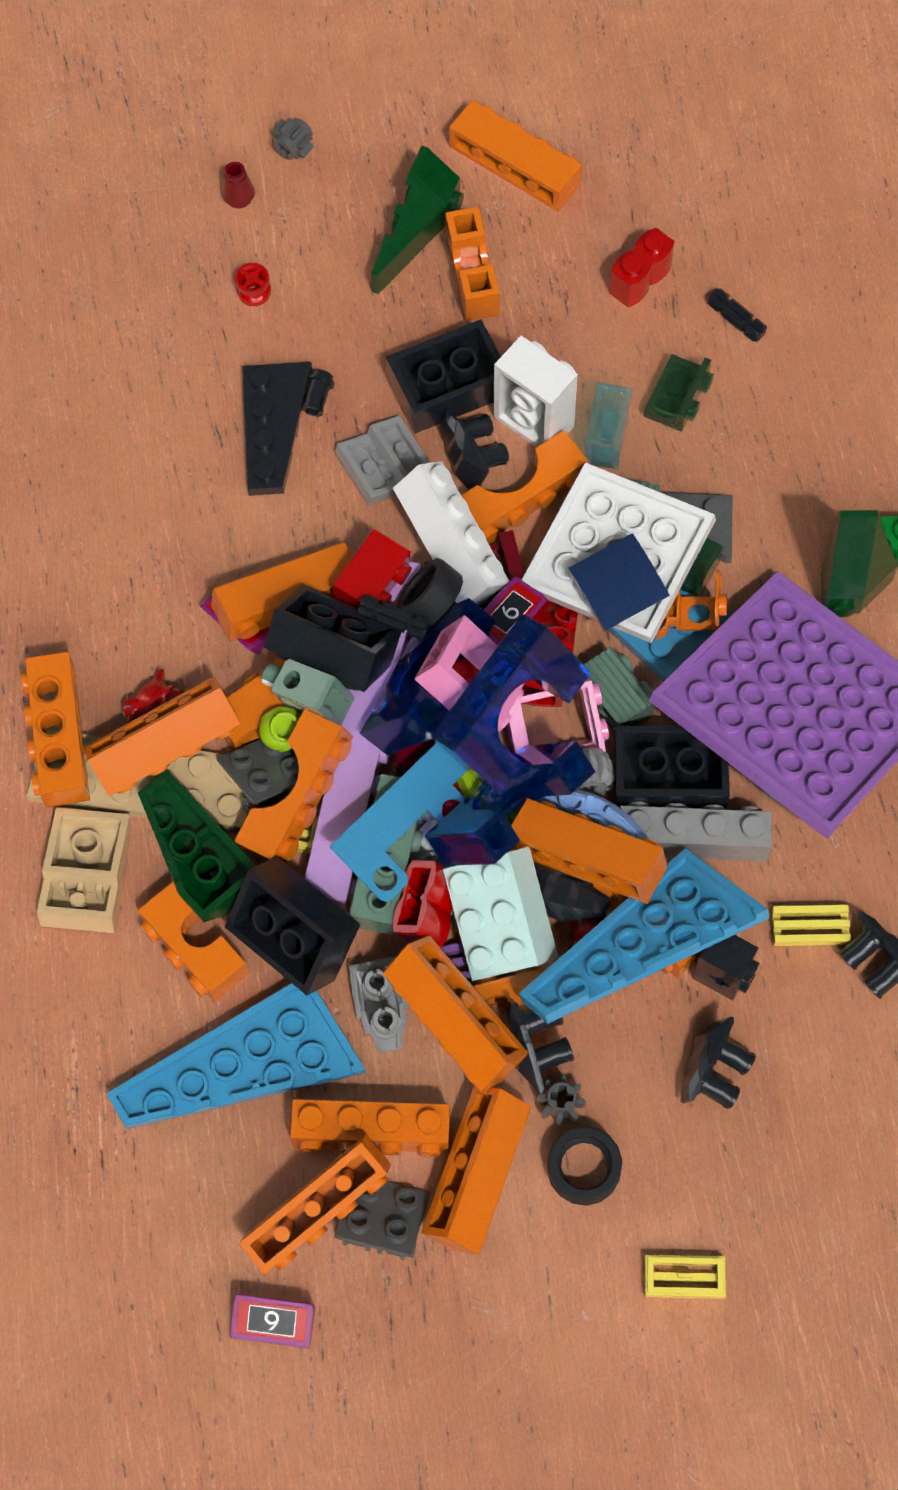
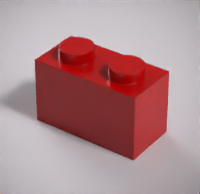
[333,529,412,608]

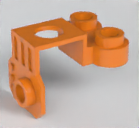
[654,570,727,639]

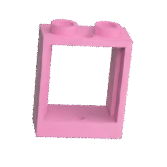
[415,615,529,738]
[506,674,609,772]

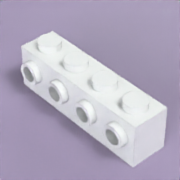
[393,461,509,610]

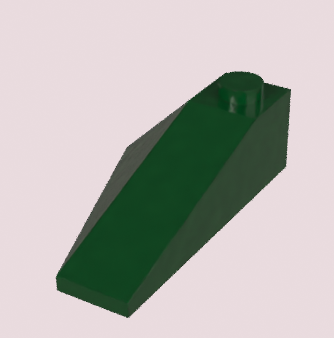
[371,146,464,294]
[821,510,898,617]
[138,769,256,923]

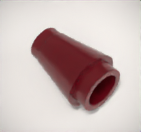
[222,162,255,209]

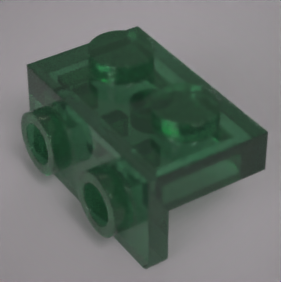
[644,354,714,432]

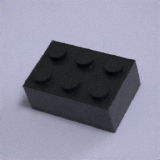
[386,319,501,434]
[264,585,401,692]
[613,726,730,810]
[224,856,361,996]

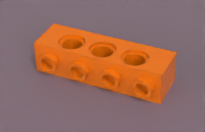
[20,652,90,808]

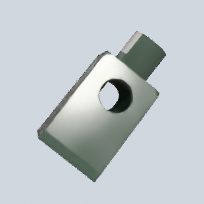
[262,659,355,726]

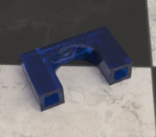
[359,598,496,755]
[430,614,591,795]
[425,741,596,866]

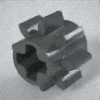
[272,118,314,160]
[537,1075,586,1127]

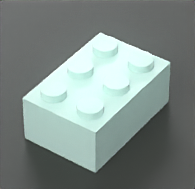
[443,847,559,981]

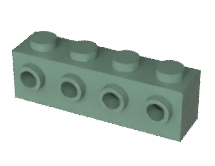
[350,774,428,935]

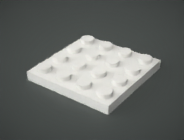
[522,463,716,643]

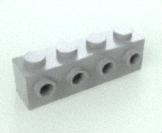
[620,802,772,862]

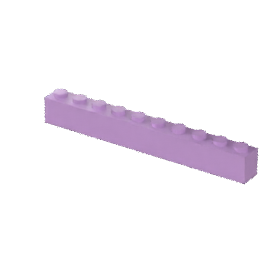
[305,562,422,913]

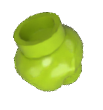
[259,706,302,752]

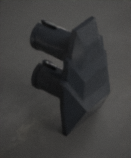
[440,408,509,490]
[533,861,611,922]
[839,912,898,999]
[506,998,574,1094]
[680,1016,756,1109]

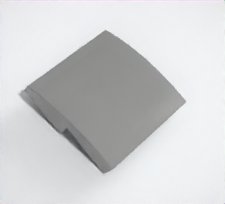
[335,415,430,506]

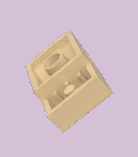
[37,807,130,933]

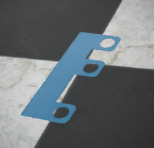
[329,721,516,902]

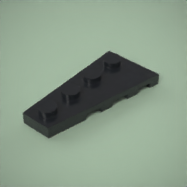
[243,362,312,496]

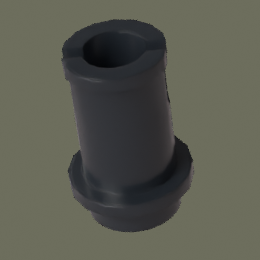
[301,369,335,417]

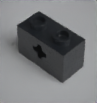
[693,935,760,1001]

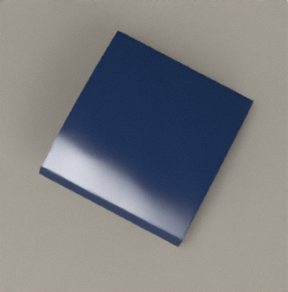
[568,533,670,632]

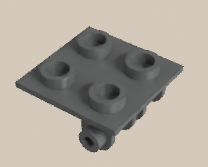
[216,739,299,811]
[334,1181,430,1260]

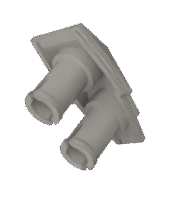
[349,956,409,1053]

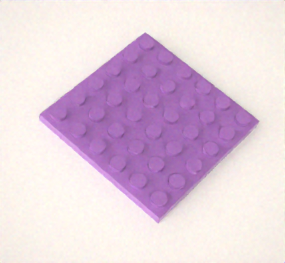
[649,571,898,839]

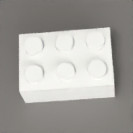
[494,336,578,447]

